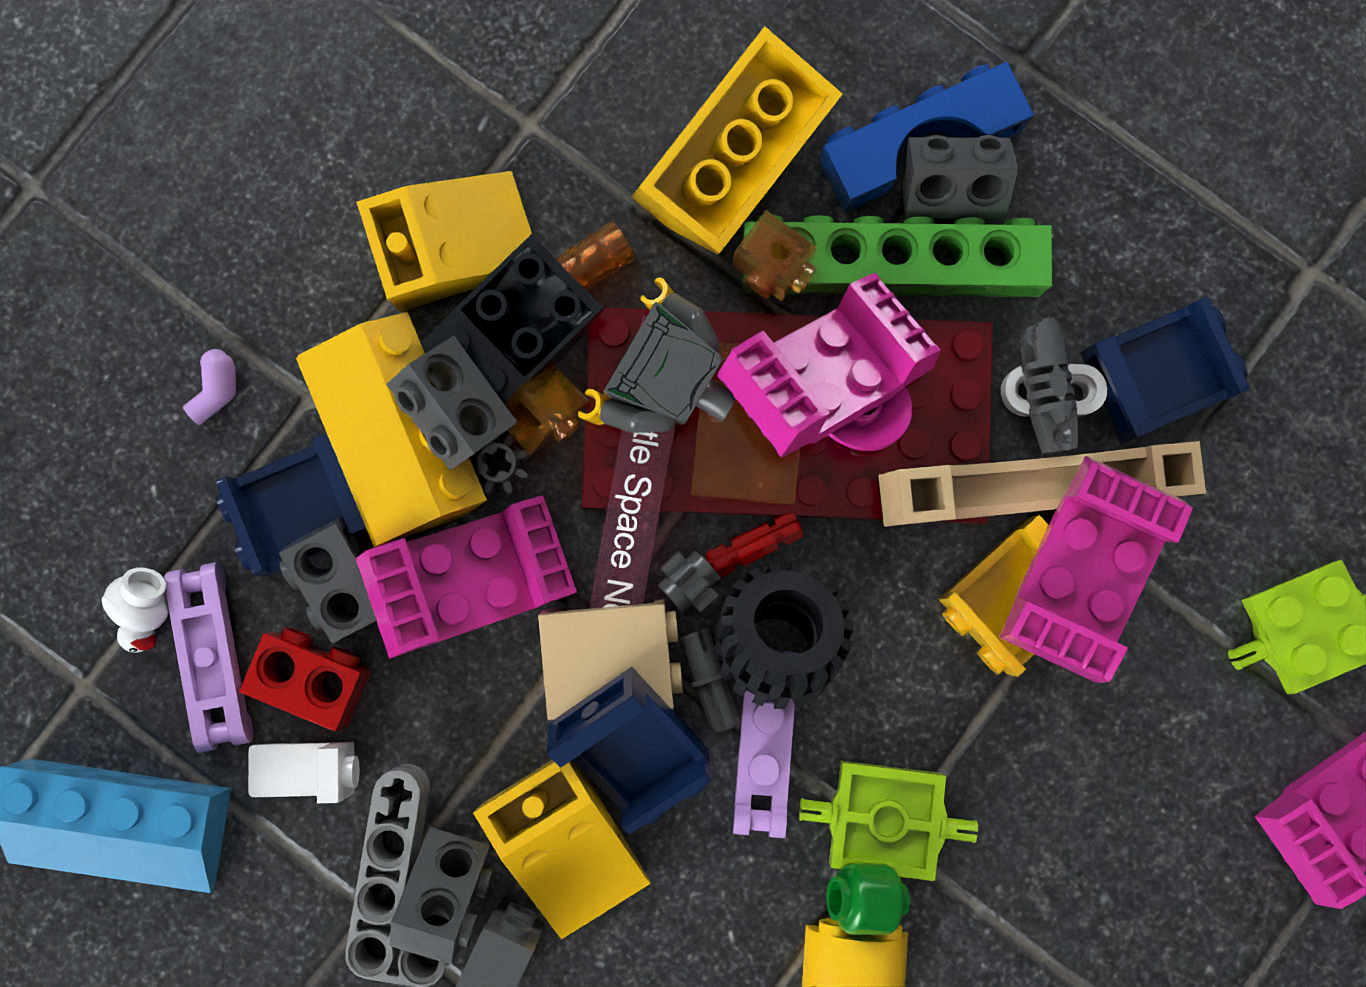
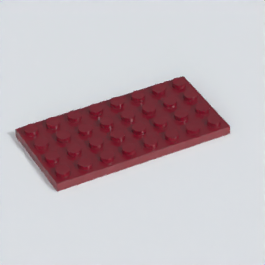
[582,308,993,524]

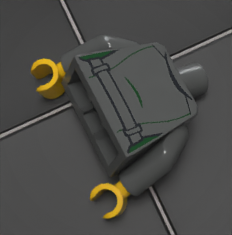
[577,277,736,433]

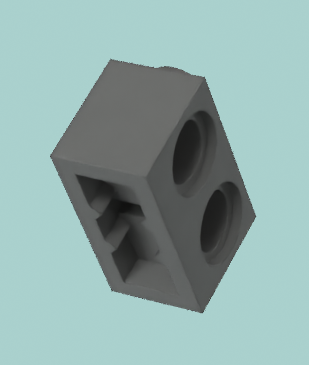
[901,135,1018,219]
[386,336,518,471]
[279,516,377,643]
[390,827,495,965]
[456,902,545,987]

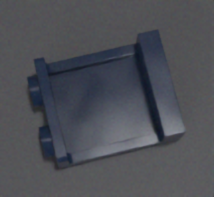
[1080,297,1249,443]
[216,433,368,576]
[547,667,712,834]

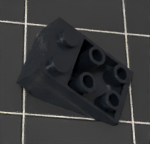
[420,234,604,414]

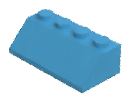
[0,759,232,893]

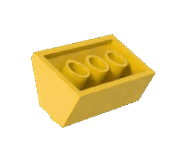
[631,26,843,255]
[296,312,487,548]

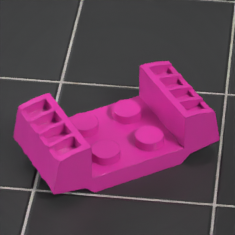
[717,273,941,458]
[999,456,1193,683]
[356,495,577,659]
[1254,732,1366,909]

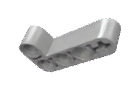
[346,764,449,987]

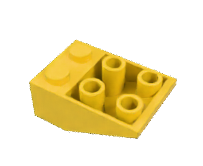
[357,171,533,312]
[473,760,651,940]

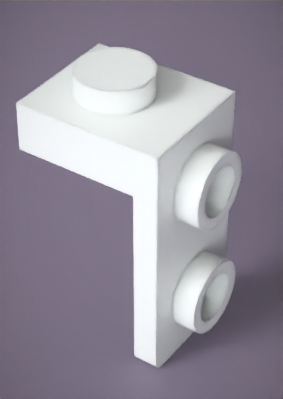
[248,742,360,803]

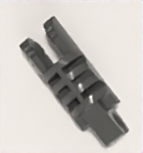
[1019,316,1078,454]

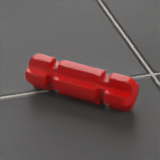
[706,512,803,577]

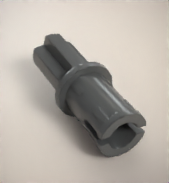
[678,628,739,733]

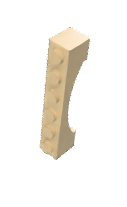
[878,441,1206,527]

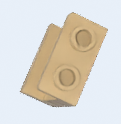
[538,599,683,720]

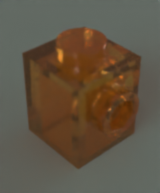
[732,210,817,301]
[505,365,589,455]

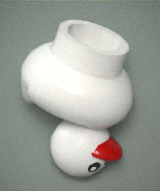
[102,567,169,653]

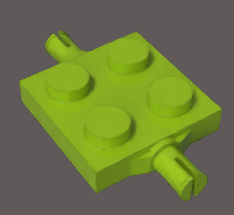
[1228,559,1366,694]
[799,760,978,881]

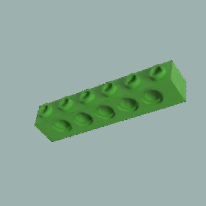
[742,215,1052,297]

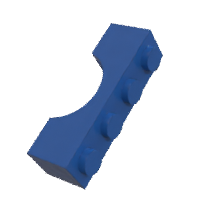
[819,61,1034,214]

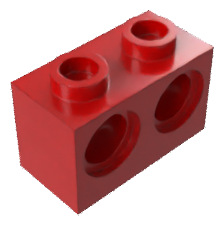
[239,627,372,732]

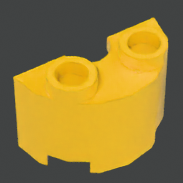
[802,918,908,987]

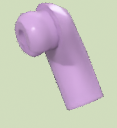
[183,349,236,425]

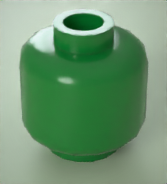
[826,863,910,935]

